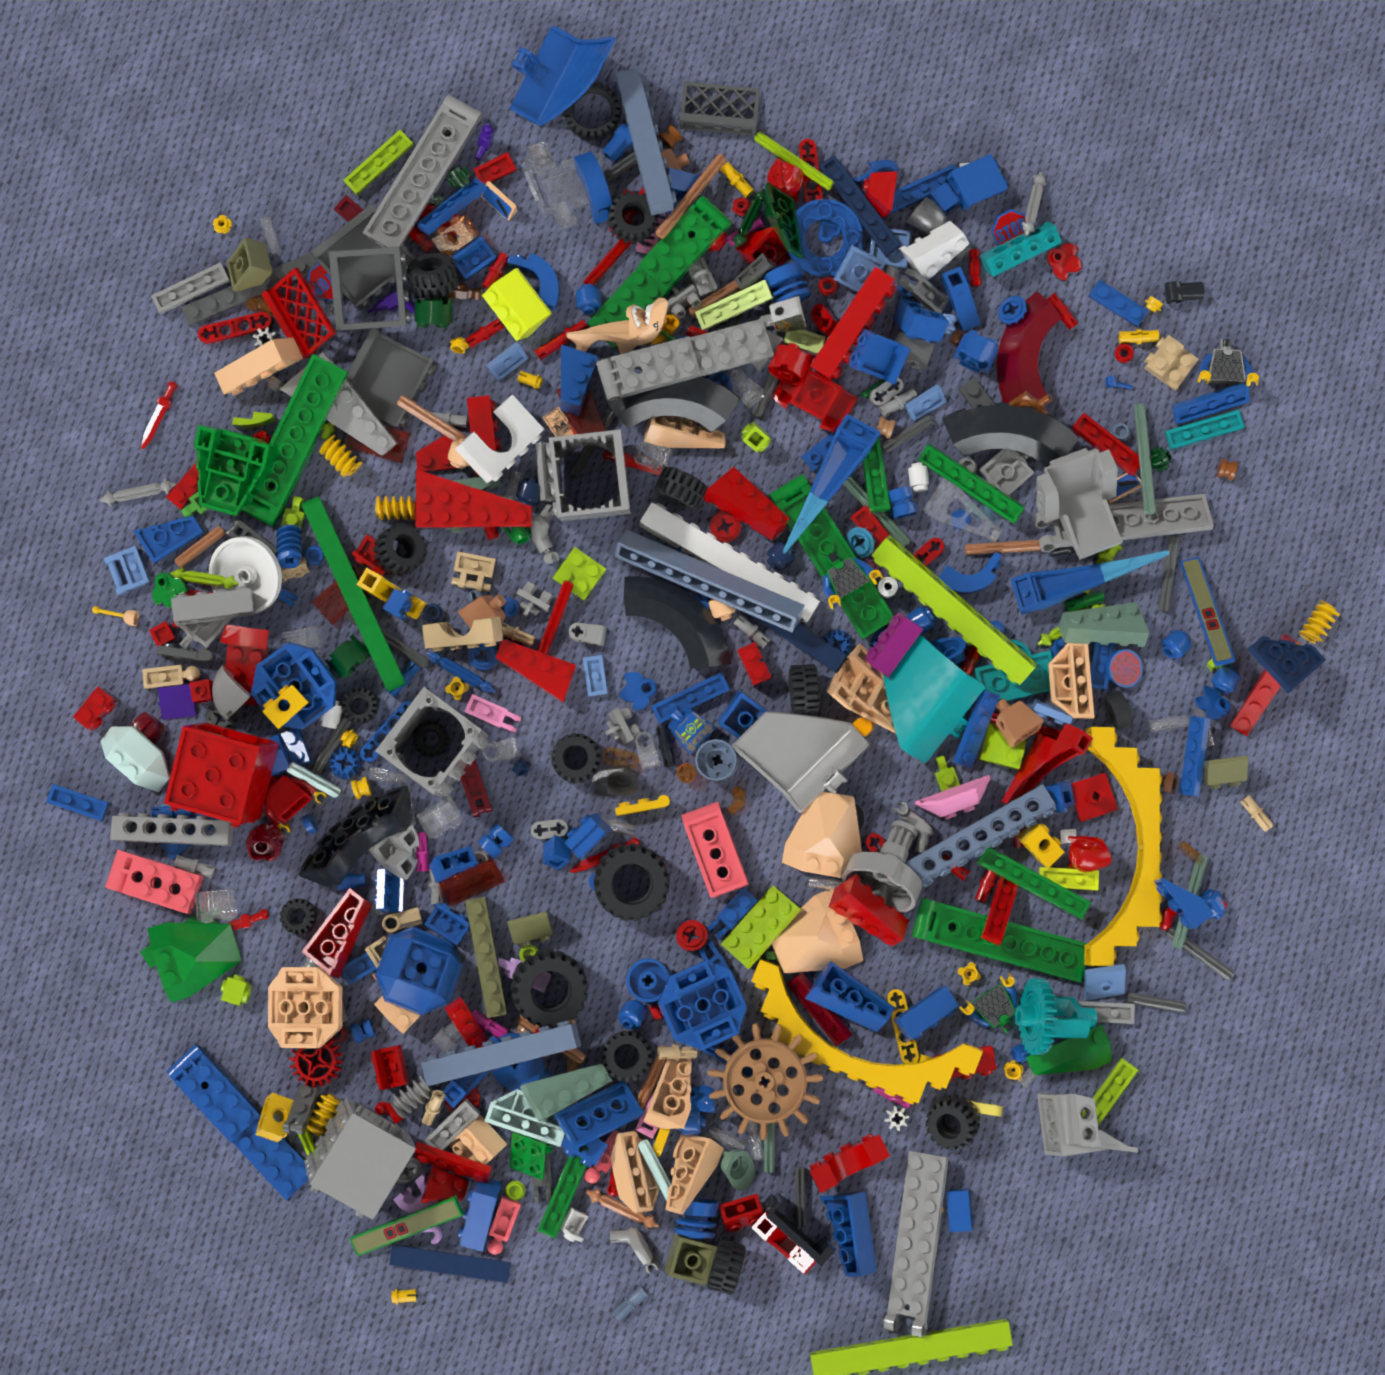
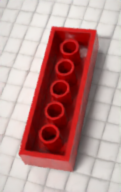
[810,266,897,381]

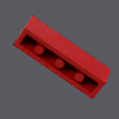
[467,395,501,477]

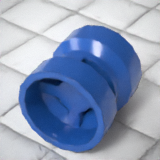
[350,1018,376,1043]

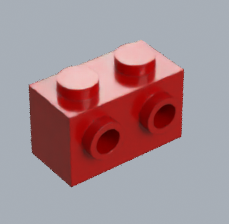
[73,686,118,731]
[719,1193,763,1232]

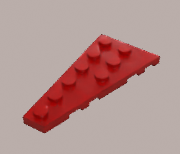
[415,469,533,528]

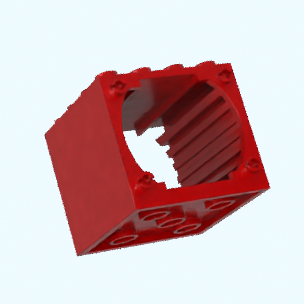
[164,722,279,828]

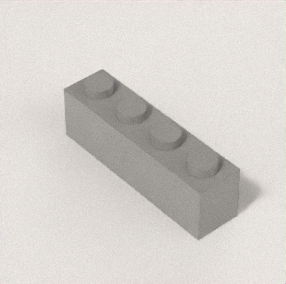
[171,586,255,626]

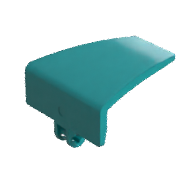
[883,634,985,763]

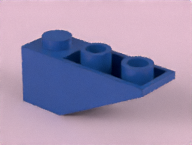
[940,266,981,331]
[1154,878,1214,930]

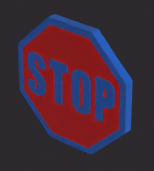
[991,209,1026,246]
[307,263,344,302]

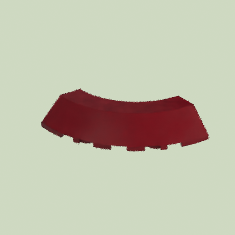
[997,292,1062,403]

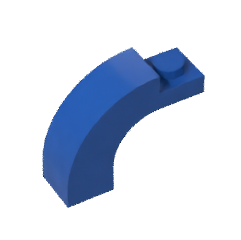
[573,151,612,224]
[508,253,560,311]
[939,552,1002,595]

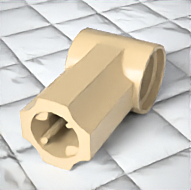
[382,907,422,932]

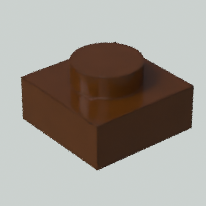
[1161,772,1178,795]

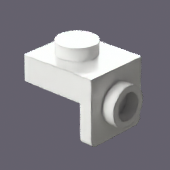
[560,1207,588,1242]

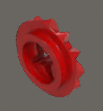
[710,511,741,542]
[676,920,708,952]

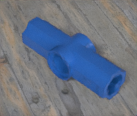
[602,122,632,163]

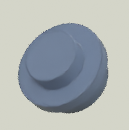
[1110,423,1130,442]

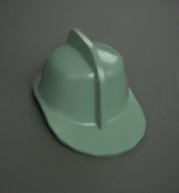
[721,1150,756,1191]

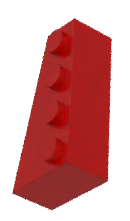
[495,639,576,703]
[828,874,909,946]
[302,888,372,979]

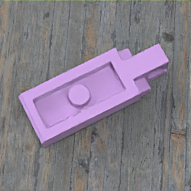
[498,957,552,993]

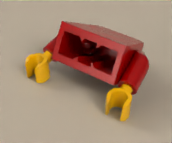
[265,775,327,833]

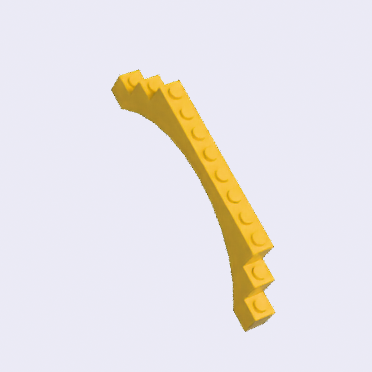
[1084,727,1162,966]
[751,958,983,1105]

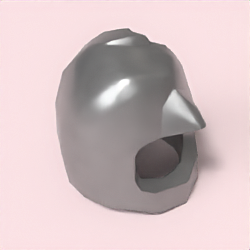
[905,197,947,236]

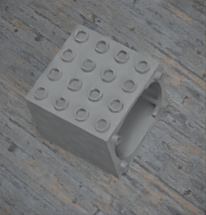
[546,429,631,522]
[376,687,489,798]
[304,1097,416,1220]

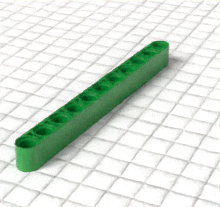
[301,496,406,692]

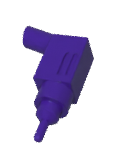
[474,122,494,161]
[367,291,414,314]

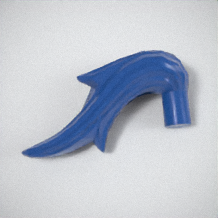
[852,160,899,183]

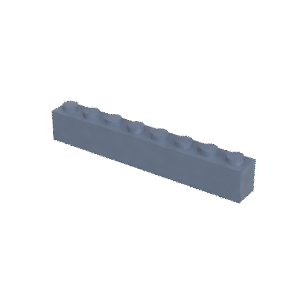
[616,68,676,215]
[421,1020,582,1086]

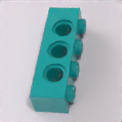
[979,221,1062,277]

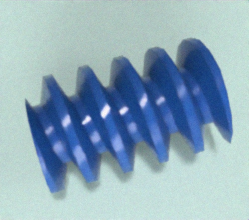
[276,525,302,569]

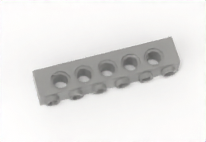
[110,813,233,846]

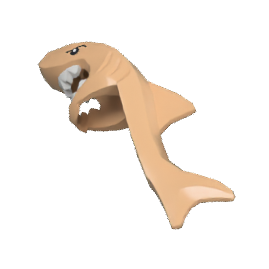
[566,298,669,354]

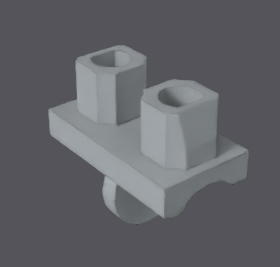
[688,257,718,297]
[668,284,701,320]
[517,582,553,617]
[605,708,640,745]

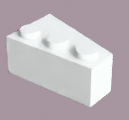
[899,221,970,280]

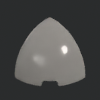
[212,665,251,720]
[368,824,419,880]

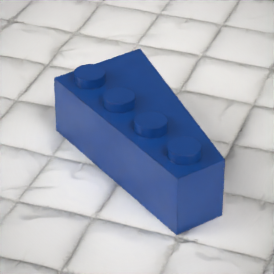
[805,961,895,1032]

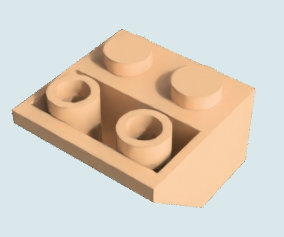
[449,1115,507,1165]

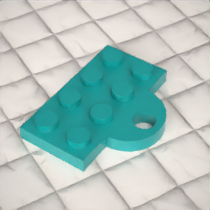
[974,640,1053,703]

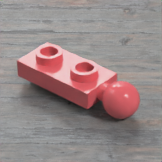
[584,1130,619,1184]
[487,1196,522,1255]

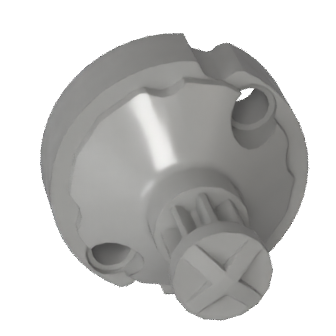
[842,820,922,912]

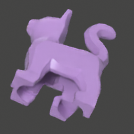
[393,1173,442,1244]

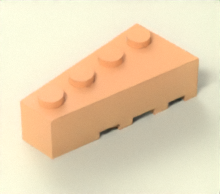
[214,338,303,396]

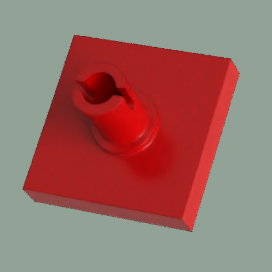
[1071,773,1118,822]

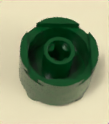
[414,296,453,328]
[325,634,370,679]

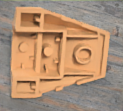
[826,644,896,733]
[782,791,862,878]
[771,888,863,974]

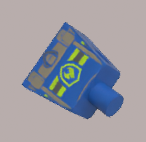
[668,706,716,755]

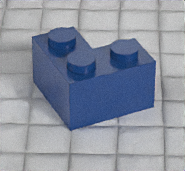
[893,298,949,343]

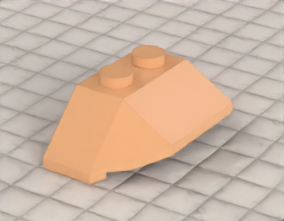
[1048,643,1094,719]
[610,1131,660,1213]

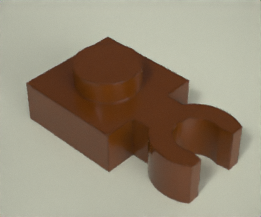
[448,283,483,300]

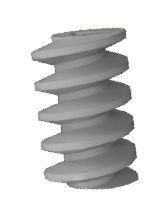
[389,1075,433,1118]

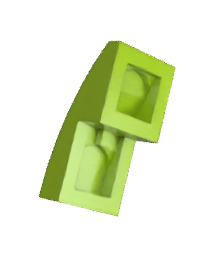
[232,412,276,429]

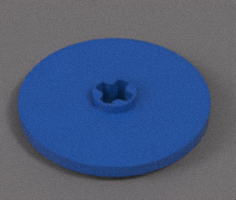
[491,1033,543,1091]

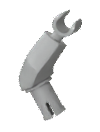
[531,504,559,564]
[893,802,933,853]
[610,1227,659,1274]

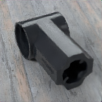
[1164,281,1205,304]

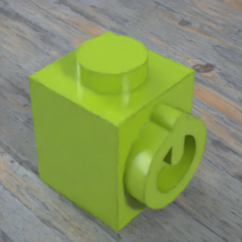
[741,421,772,452]
[221,974,252,1006]

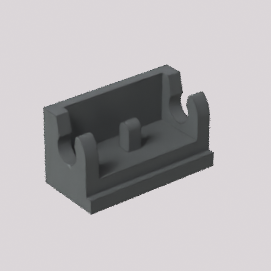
[735,253,778,290]

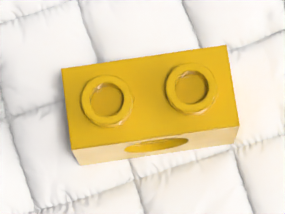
[262,685,309,729]
[1017,823,1064,868]
[255,1093,294,1142]

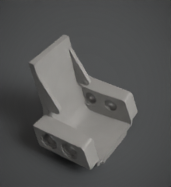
[1036,448,1123,560]
[1037,1092,1138,1157]

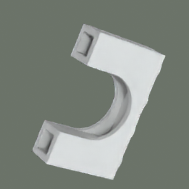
[455,395,544,483]

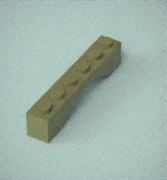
[465,897,508,1018]

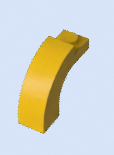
[357,568,427,620]

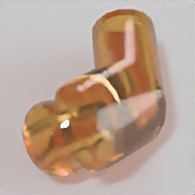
[246,297,273,316]
[726,786,746,816]

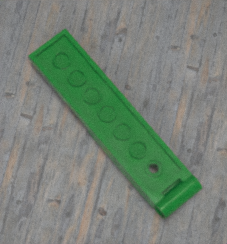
[587,195,732,350]
[241,354,349,527]
[769,474,894,640]
[911,898,1087,983]

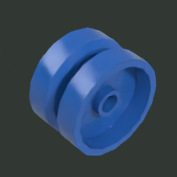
[626,958,670,1002]

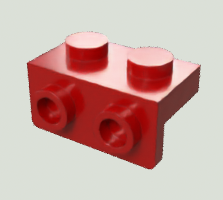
[352,534,400,576]
[371,1045,410,1091]

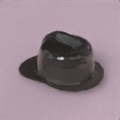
[592,764,638,796]

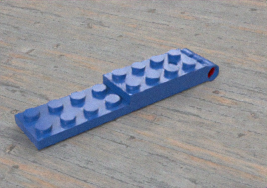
[166,1043,308,1200]

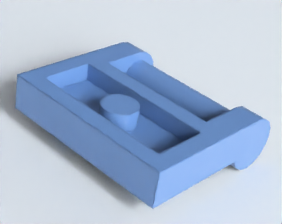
[104,546,150,595]
[1031,698,1073,725]

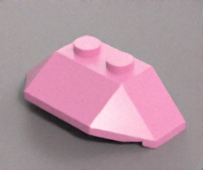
[914,775,991,820]

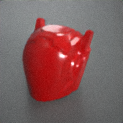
[766,158,804,202]
[1068,836,1111,872]

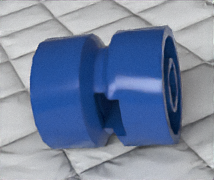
[888,486,918,520]
[477,822,515,859]

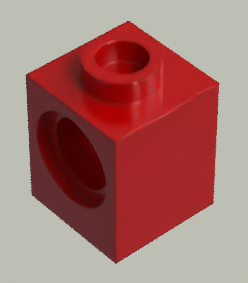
[189,679,213,704]

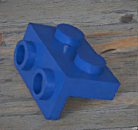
[452,236,497,281]
[374,869,405,913]
[424,903,470,947]

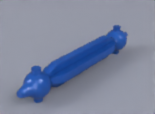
[427,652,496,693]

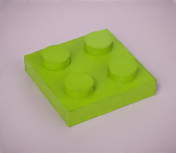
[552,547,607,601]

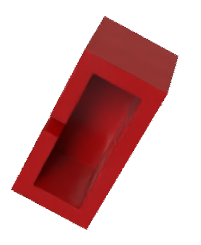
[737,642,771,687]

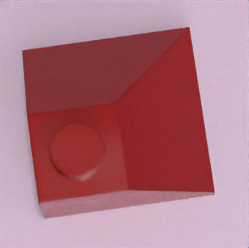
[863,171,897,219]
[736,227,790,267]

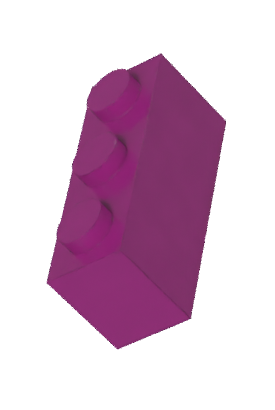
[865,612,923,677]

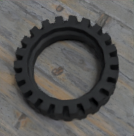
[564,82,621,141]

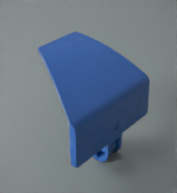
[510,25,616,126]

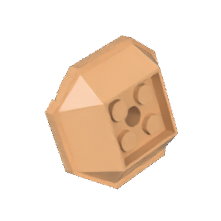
[268,967,343,1048]

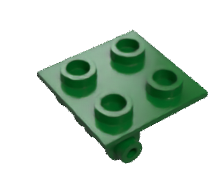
[510,1131,552,1180]

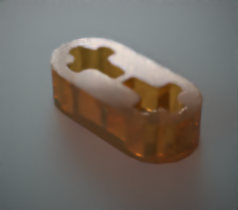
[603,747,639,770]

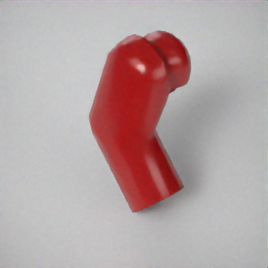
[375,1101,403,1124]
[607,1168,618,1197]

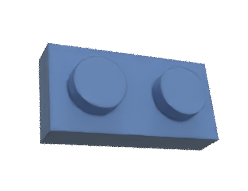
[486,342,528,382]
[905,385,946,422]
[583,655,608,697]

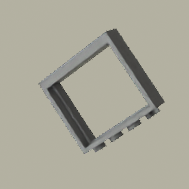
[329,246,410,330]

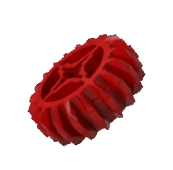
[289,1039,344,1088]

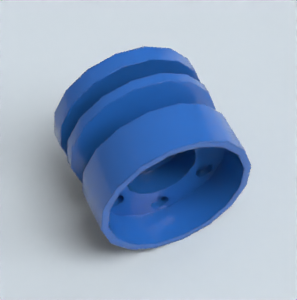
[762,262,812,304]
[674,1197,720,1239]

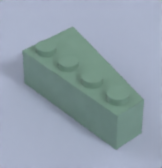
[1058,602,1149,647]
[520,1063,612,1122]

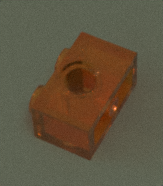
[431,214,479,256]

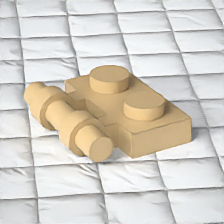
[451,551,496,592]

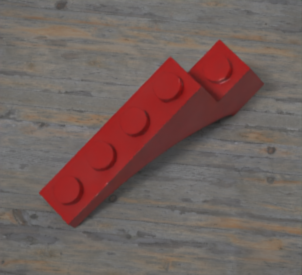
[1230,634,1301,736]
[1001,723,1093,805]

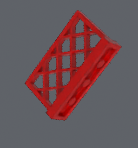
[261,268,336,359]

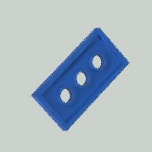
[554,1081,644,1150]

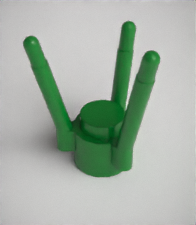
[502,496,532,545]

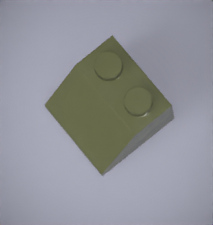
[227,237,272,292]
[1202,756,1248,789]
[507,912,554,947]
[664,1233,717,1285]

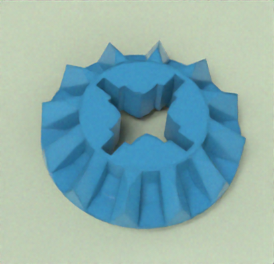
[846,527,876,558]

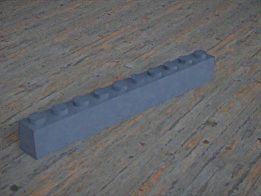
[614,530,805,632]

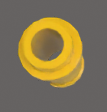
[517,370,543,390]
[391,1288,416,1305]

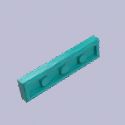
[1164,410,1245,450]

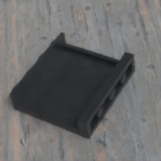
[764,1193,835,1267]

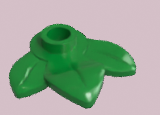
[152,572,188,609]

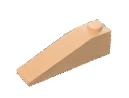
[644,416,725,448]

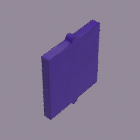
[158,684,197,720]

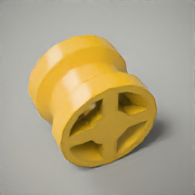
[351,777,372,800]

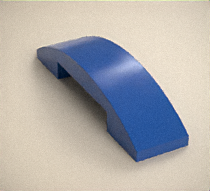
[442,1035,500,1108]

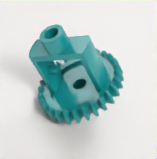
[1015,978,1097,1055]

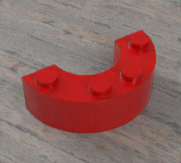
[809,1133,890,1193]

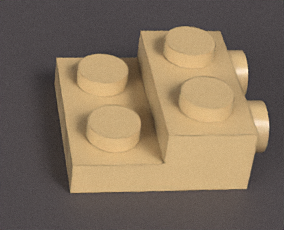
[1144,335,1198,391]

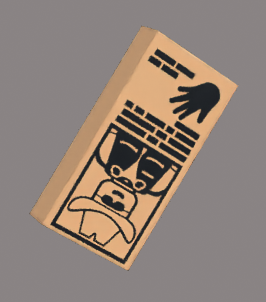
[543,407,577,437]

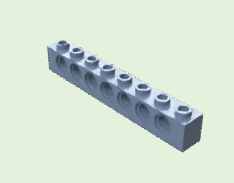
[906,784,1056,887]

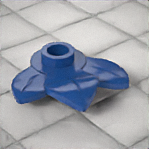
[619,672,657,710]
[1195,685,1231,720]
[689,1085,716,1117]

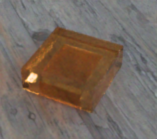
[1176,841,1199,860]

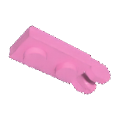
[464,694,522,733]

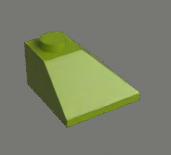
[979,722,1026,770]

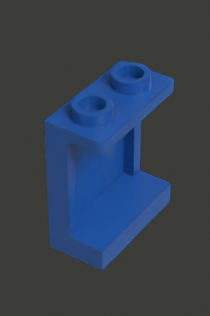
[946,154,1008,211]
[849,329,911,385]

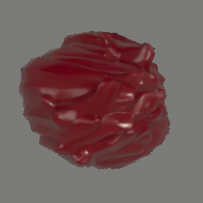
[246,822,284,861]

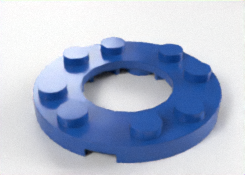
[788,199,863,277]

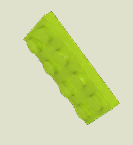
[721,885,801,969]

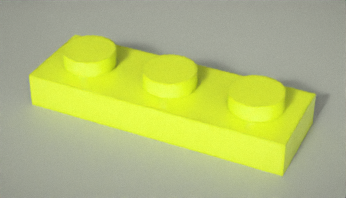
[1039,867,1099,890]

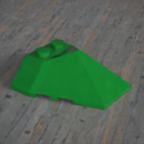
[194,425,271,516]
[147,922,242,1003]

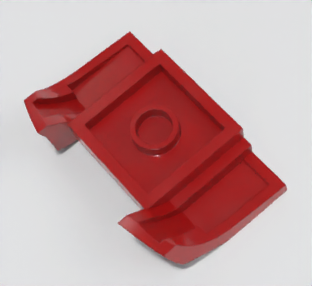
[773,369,858,432]
[220,625,269,706]

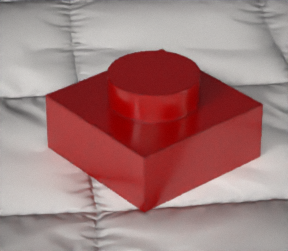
[149,621,176,647]

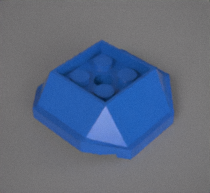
[251,642,337,729]
[375,927,463,1016]
[658,960,747,1050]

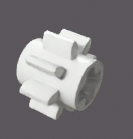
[253,327,276,346]
[884,1106,909,1131]

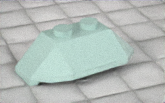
[101,726,170,792]
[484,1089,565,1147]

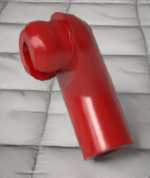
[1160,907,1178,931]

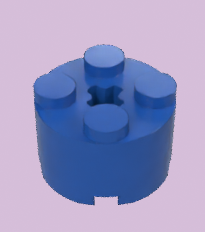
[953,330,999,373]

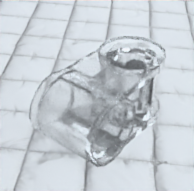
[633,442,673,472]
[635,732,661,771]
[483,737,521,762]

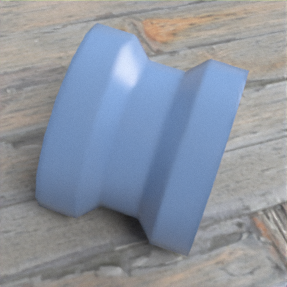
[943,314,957,334]

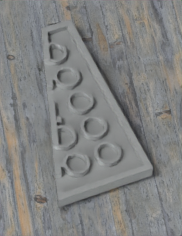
[280,352,398,456]

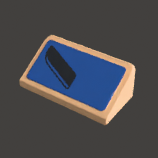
[481,181,517,220]
[1107,473,1142,505]

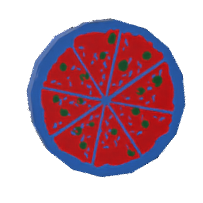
[1105,649,1143,688]

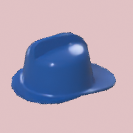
[930,637,966,665]

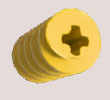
[319,435,362,477]
[375,496,416,520]
[1299,600,1340,644]
[307,1092,341,1136]

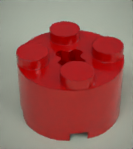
[768,343,814,385]

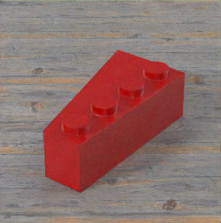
[703,466,790,540]

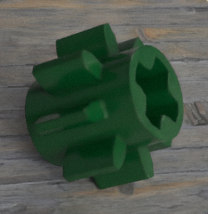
[447,165,471,189]
[1150,447,1172,472]

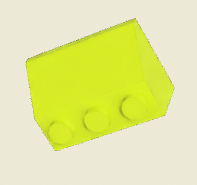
[482,268,552,341]

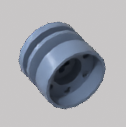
[695,739,739,781]

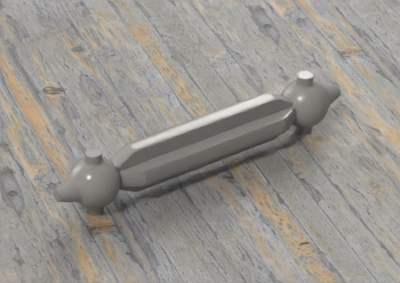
[1022,172,1046,236]
[99,479,176,506]

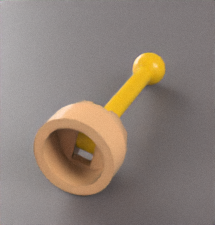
[92,606,140,626]

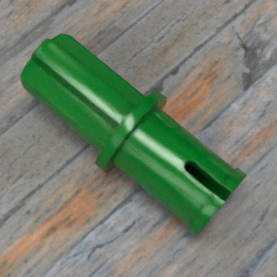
[1065,591,1105,612]

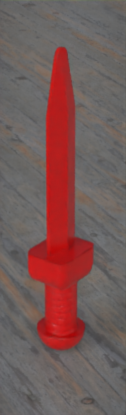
[141,381,178,449]
[602,450,664,476]
[570,837,640,873]
[228,909,269,931]

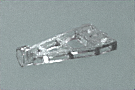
[923,478,1003,543]

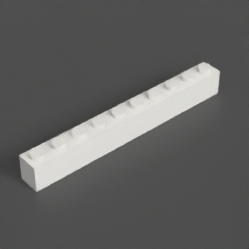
[639,502,820,625]

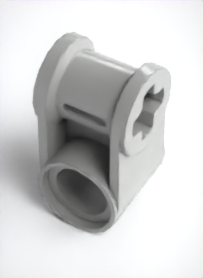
[569,623,607,646]

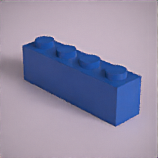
[820,1191,877,1277]

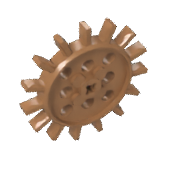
[707,1023,824,1140]

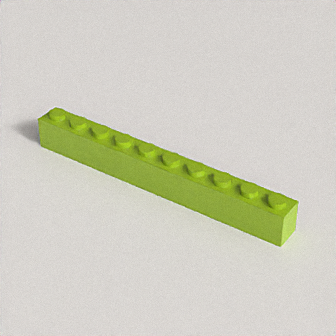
[871,535,1038,685]
[810,1319,1013,1375]

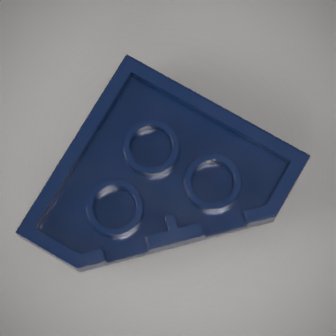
[1247,636,1326,694]

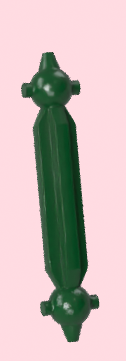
[732,188,765,248]

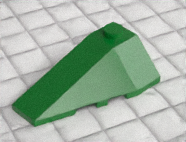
[1026,1024,1111,1075]

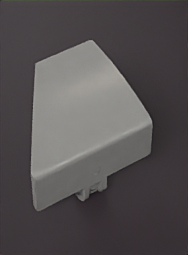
[732,711,869,813]

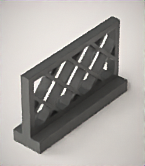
[679,82,760,136]

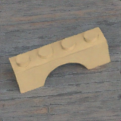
[422,617,503,651]

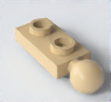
[142,665,200,689]

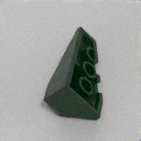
[764,182,803,259]

